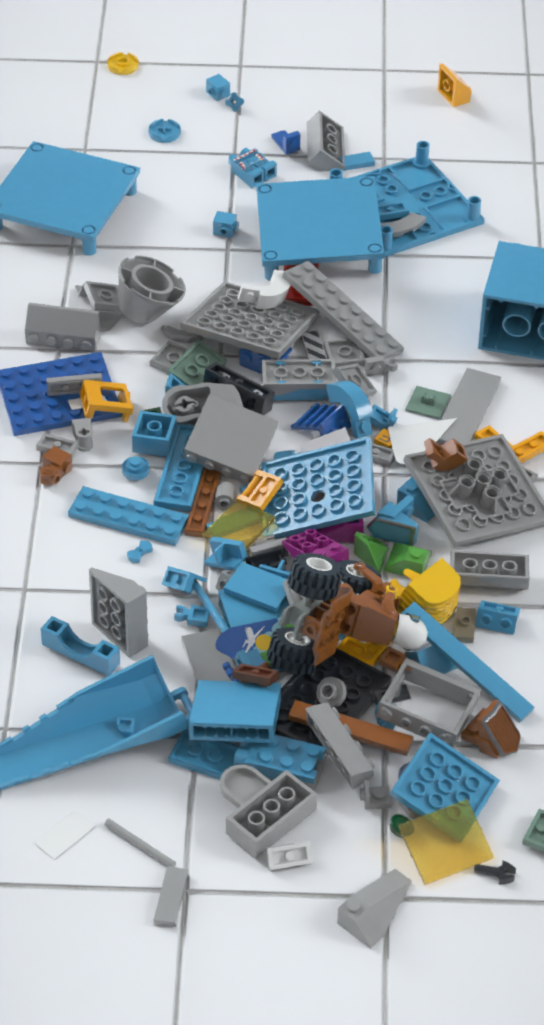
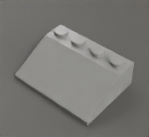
[89,568,149,658]

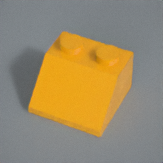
[437,63,472,107]

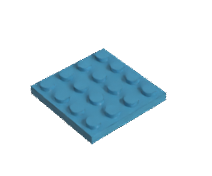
[389,733,500,843]

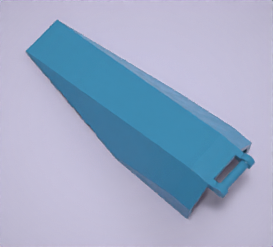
[0,655,193,790]

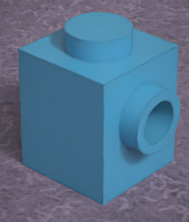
[206,74,230,101]
[213,211,239,238]

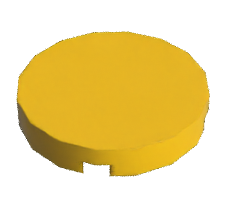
[107,52,139,75]

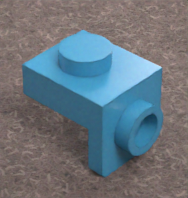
[370,404,398,429]

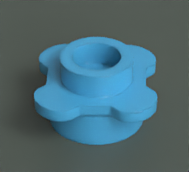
[225,92,244,112]

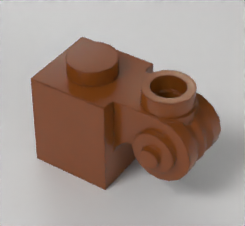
[39,446,73,485]

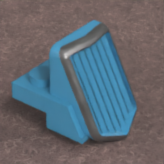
[367,495,419,546]

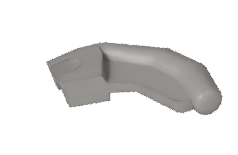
[161,325,204,343]

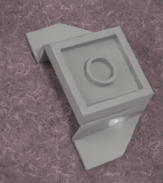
[75,281,123,331]

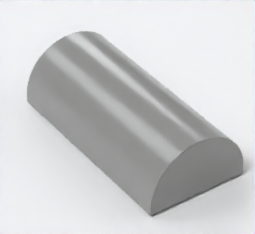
[450,550,529,589]

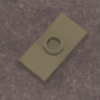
[454,607,476,643]

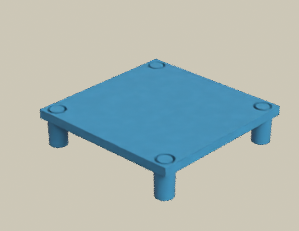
[0,141,140,256]
[329,141,485,257]
[256,176,384,281]

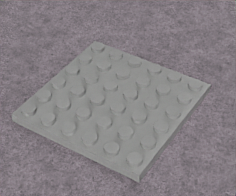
[180,281,320,359]

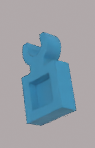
[174,605,210,627]

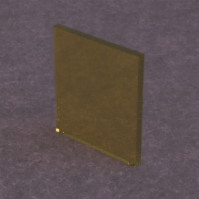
[202,501,276,550]

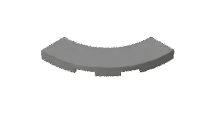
[380,212,426,237]

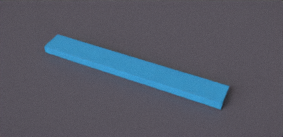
[401,602,535,722]

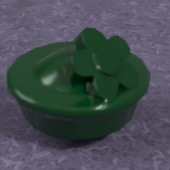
[389,814,414,838]

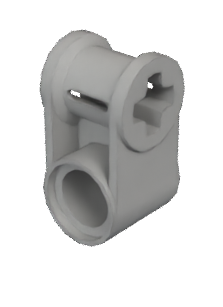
[72,418,93,451]

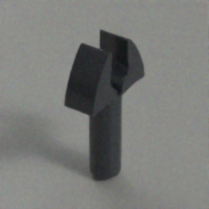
[474,860,516,885]

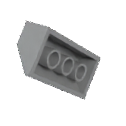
[306,110,346,171]
[25,302,100,352]
[306,703,375,789]

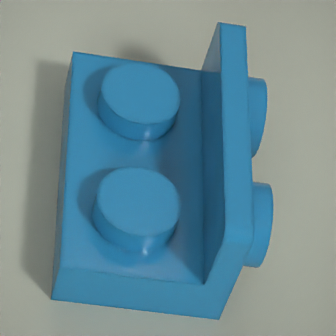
[475,600,521,634]

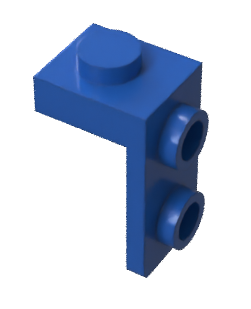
[271,130,301,154]

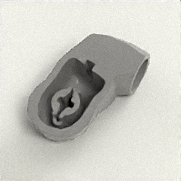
[162,383,243,425]

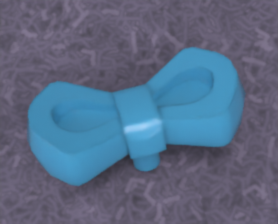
[127,540,153,563]

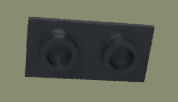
[245,548,287,569]

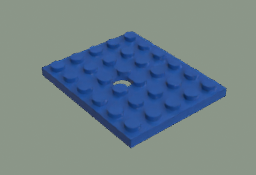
[0,352,122,436]

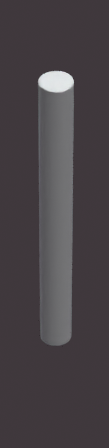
[104,818,176,867]

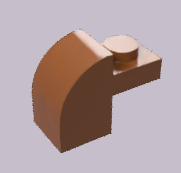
[424,438,468,471]

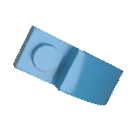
[326,381,374,438]

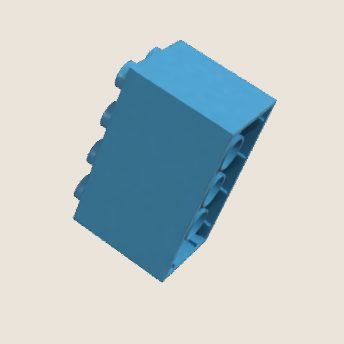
[478,241,544,360]

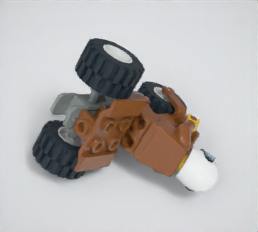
[267,553,428,675]

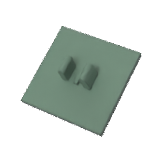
[405,386,451,420]

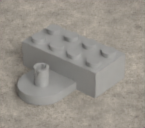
[220,765,317,858]

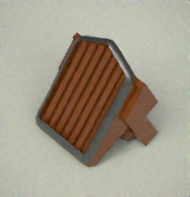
[461,699,521,758]

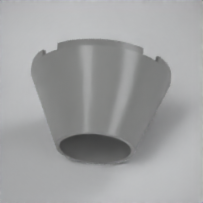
[118,255,186,324]

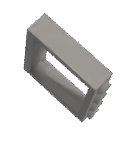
[376,658,481,748]

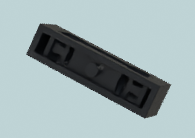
[203,362,275,415]

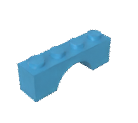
[41,616,120,676]

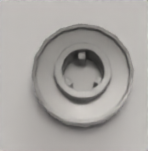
[317,677,347,708]

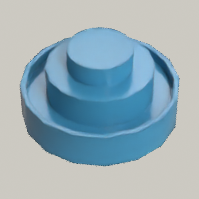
[122,456,150,480]

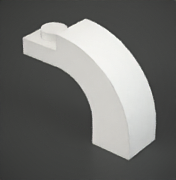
[238,270,291,309]

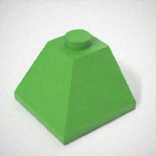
[384,542,432,576]

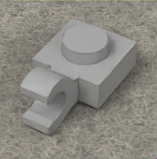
[365,356,398,376]

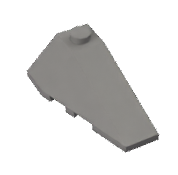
[337,869,412,949]

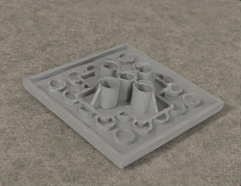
[403,434,544,547]

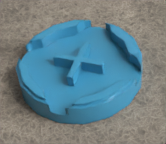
[148,119,181,143]

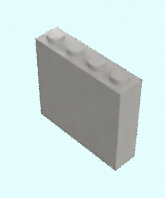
[183,394,279,484]

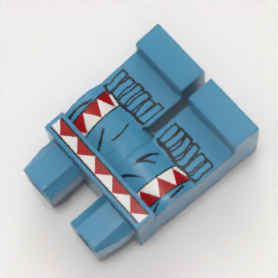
[228,147,277,189]

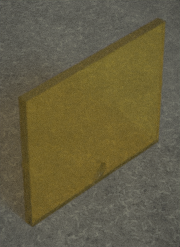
[398,799,495,885]

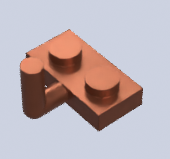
[232,662,279,687]

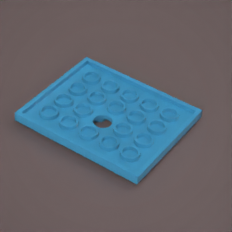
[262,436,375,539]

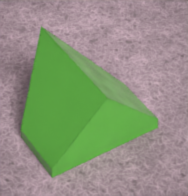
[354,532,389,574]

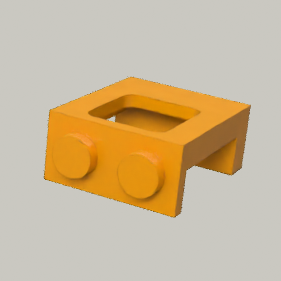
[79,380,134,422]

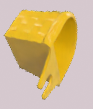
[390,558,461,625]

